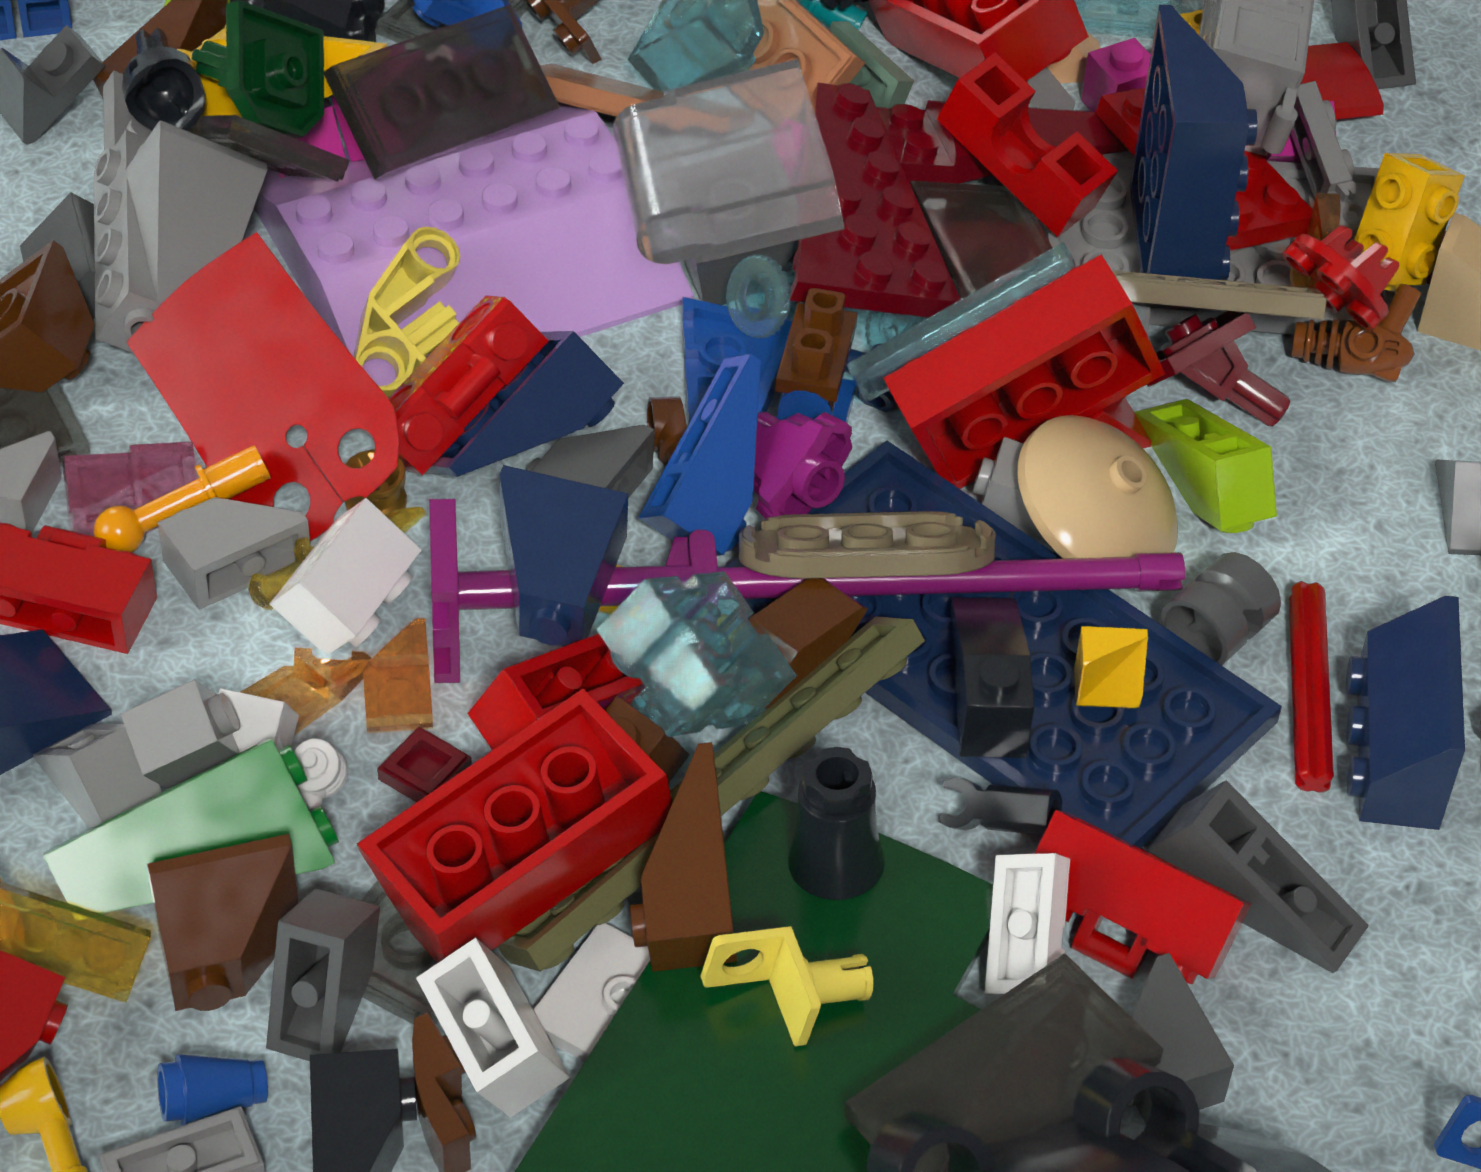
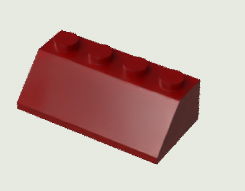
[357,689,672,963]

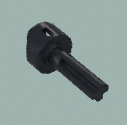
[122,28,205,131]

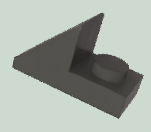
[0,25,106,145]

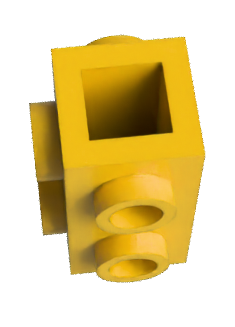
[1354,153,1465,291]

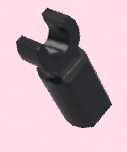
[939,777,1063,835]

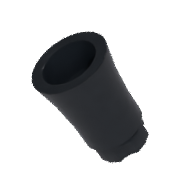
[788,747,885,900]

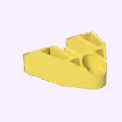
[353,226,460,398]

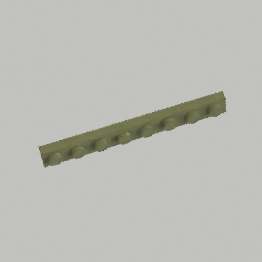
[498,616,925,972]

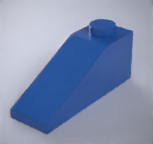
[638,354,761,556]

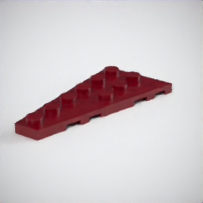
[789,82,962,321]

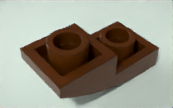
[412,1013,476,1172]

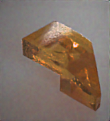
[363,618,433,733]

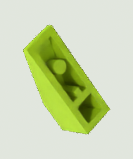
[1134,399,1277,533]

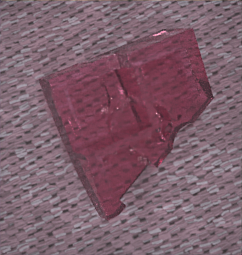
[62,441,197,536]

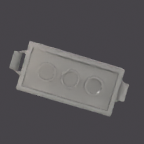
[1199,0,1314,157]

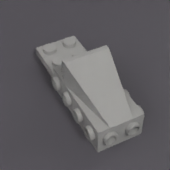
[94,70,267,353]

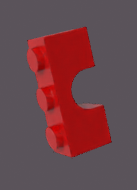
[937,52,1118,237]

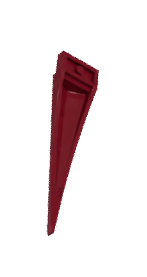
[877,100,1129,186]

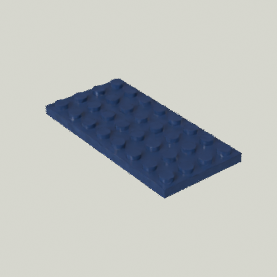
[725,440,1282,849]

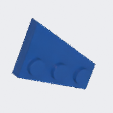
[682,297,793,425]

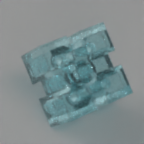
[597,571,797,737]

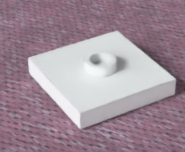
[533,923,650,1062]

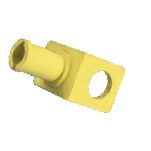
[700,926,873,1046]

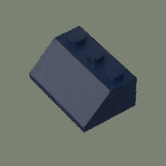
[1346,595,1465,830]

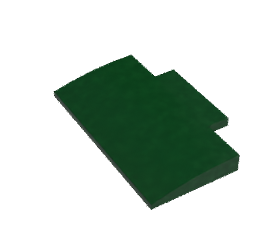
[515,791,1016,1172]

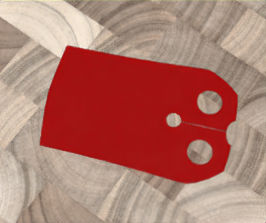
[126,232,399,542]

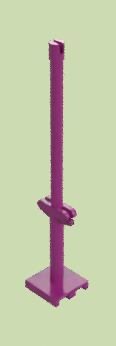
[429,499,1185,683]

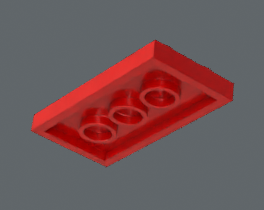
[1095,88,1319,251]

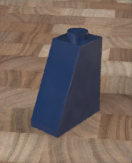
[499,465,628,646]

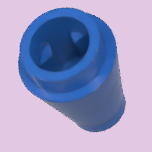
[157,1054,268,1126]

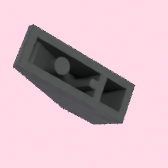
[1149,780,1369,973]

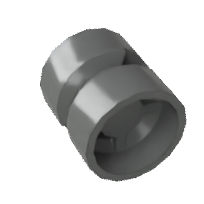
[1160,552,1281,665]

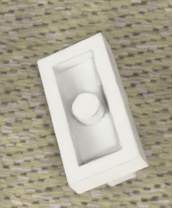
[984,853,1070,998]

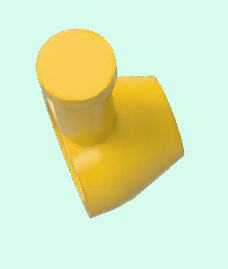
[0,1056,88,1172]

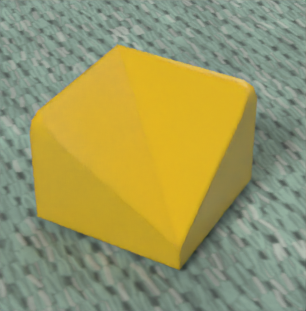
[1074,626,1148,708]

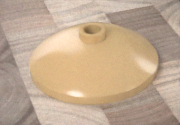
[1017,415,1178,559]

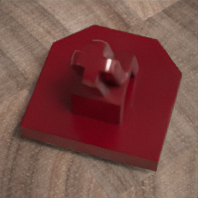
[1147,311,1290,427]

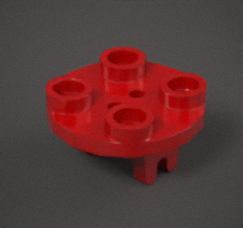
[1282,225,1400,332]

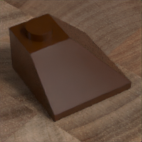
[0,240,95,393]
[147,834,298,1011]

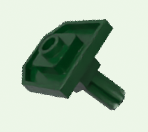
[192,0,324,140]

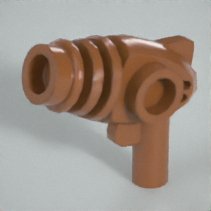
[1292,284,1421,382]

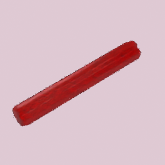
[1289,581,1334,793]

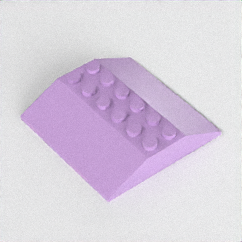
[254,94,694,386]

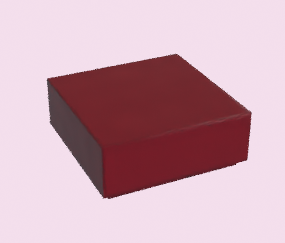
[377,726,472,802]

